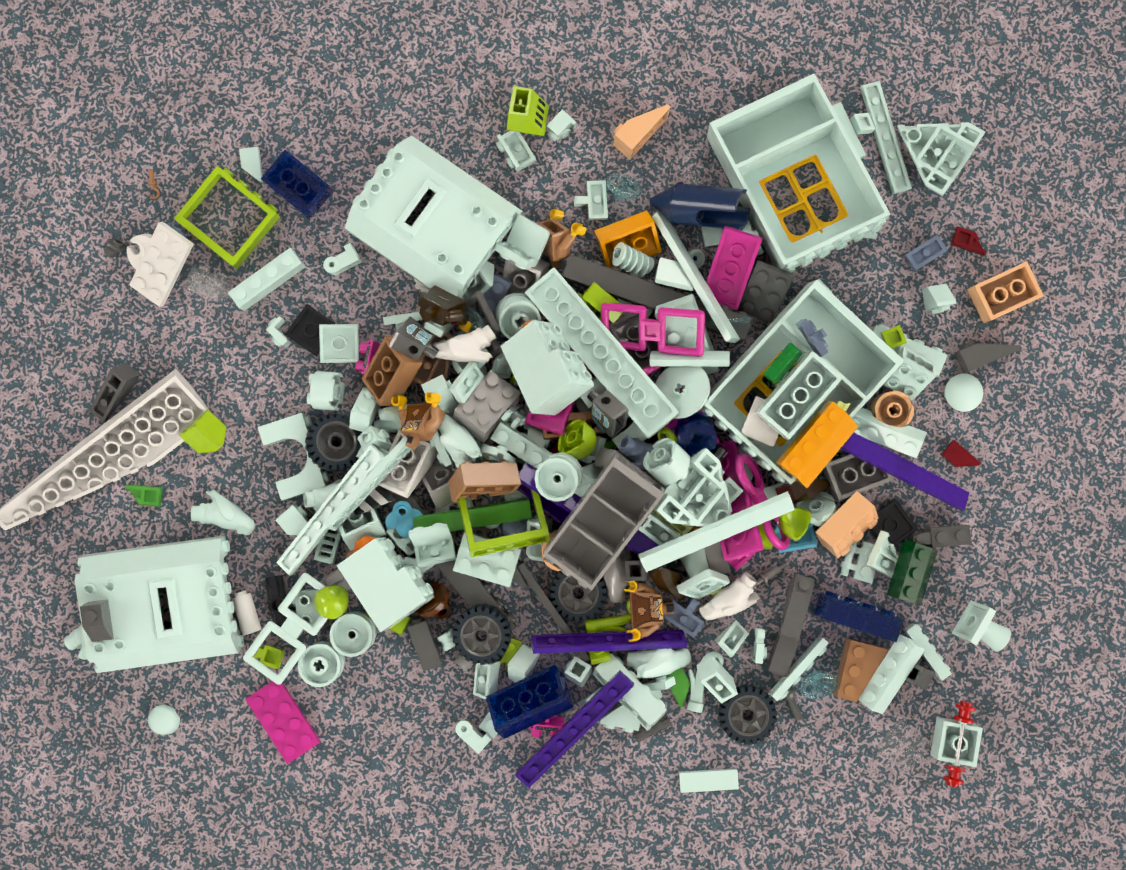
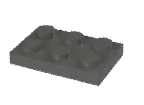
[738,260,794,323]

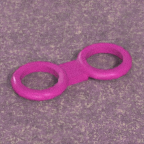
[735,453,790,550]

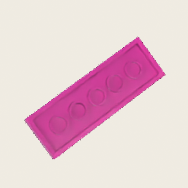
[720,440,764,561]

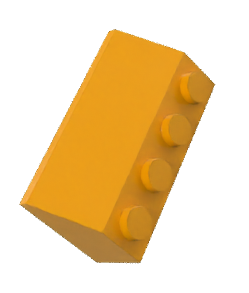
[776,401,858,488]

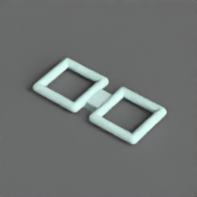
[243,573,328,685]

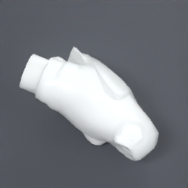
[433,325,496,362]
[699,572,760,621]

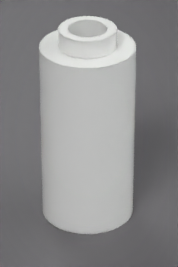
[232,590,262,636]

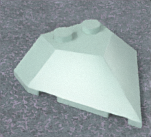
[897,122,985,196]
[655,448,732,527]

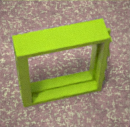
[174,166,280,270]
[458,471,549,558]

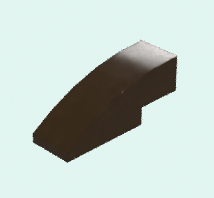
[775,479,831,503]
[648,566,685,600]

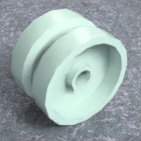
[495,293,541,339]
[535,452,583,502]
[330,611,377,657]
[298,641,345,687]

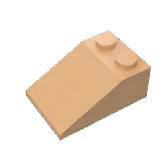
[613,104,671,160]

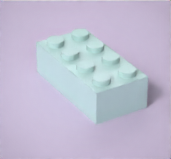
[655,294,718,375]
[754,351,843,440]

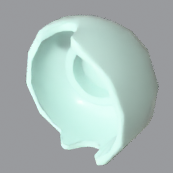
[148,704,180,735]

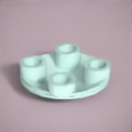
[944,374,983,412]

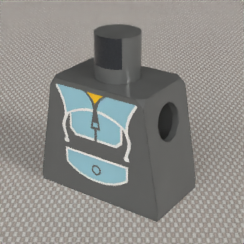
[389,317,439,360]
[587,389,629,437]

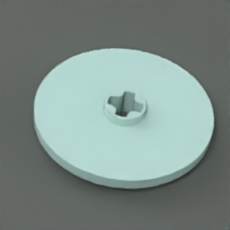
[655,366,710,419]

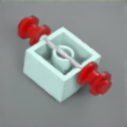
[930,700,983,788]

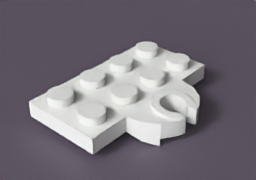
[127,222,194,307]

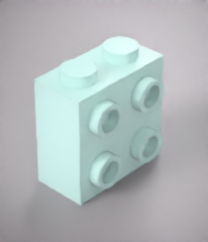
[883,346,937,401]

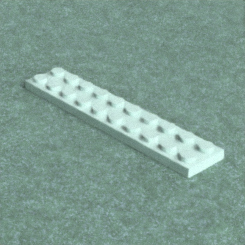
[525,267,679,439]

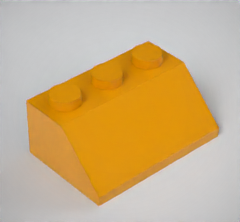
[594,210,662,269]

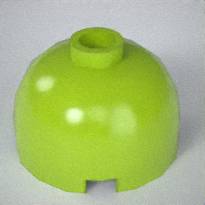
[558,419,597,460]

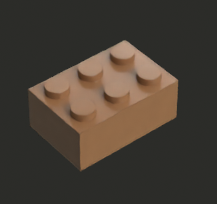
[362,336,423,406]

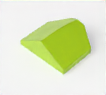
[179,409,227,453]

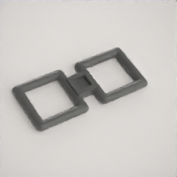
[463,291,519,389]

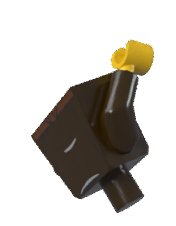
[418,285,473,333]

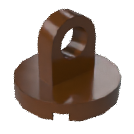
[416,582,451,619]

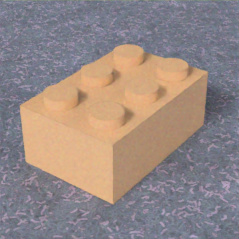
[967,262,1044,324]
[816,491,879,559]

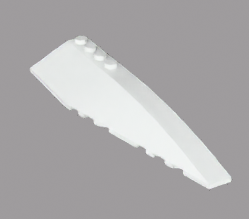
[0,369,210,530]

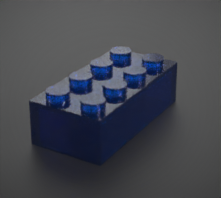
[813,590,903,642]
[485,665,574,739]

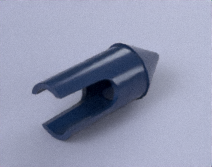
[650,182,750,231]

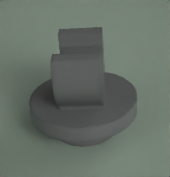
[104,238,126,258]

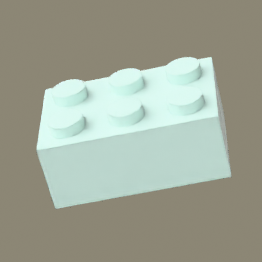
[453,532,522,587]

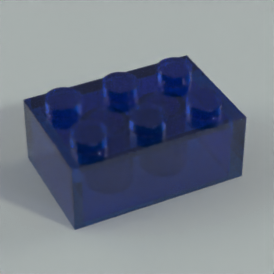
[261,150,334,220]

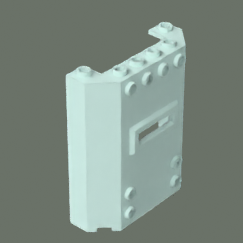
[345,136,524,300]
[75,536,244,673]

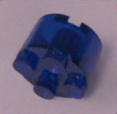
[674,412,717,458]

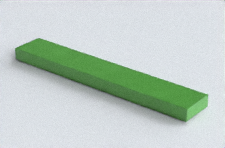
[413,498,532,532]

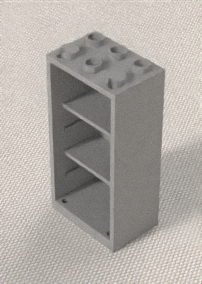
[542,452,665,590]

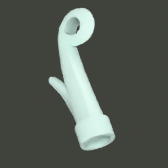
[687,652,724,713]

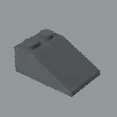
[609,313,658,369]

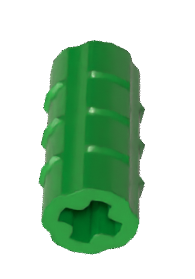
[763,343,803,385]

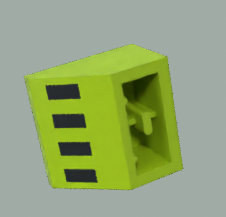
[507,86,549,136]

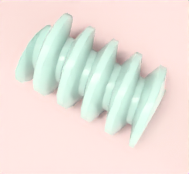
[612,242,654,278]

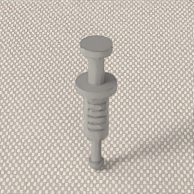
[753,561,789,590]

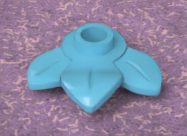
[385,501,423,538]

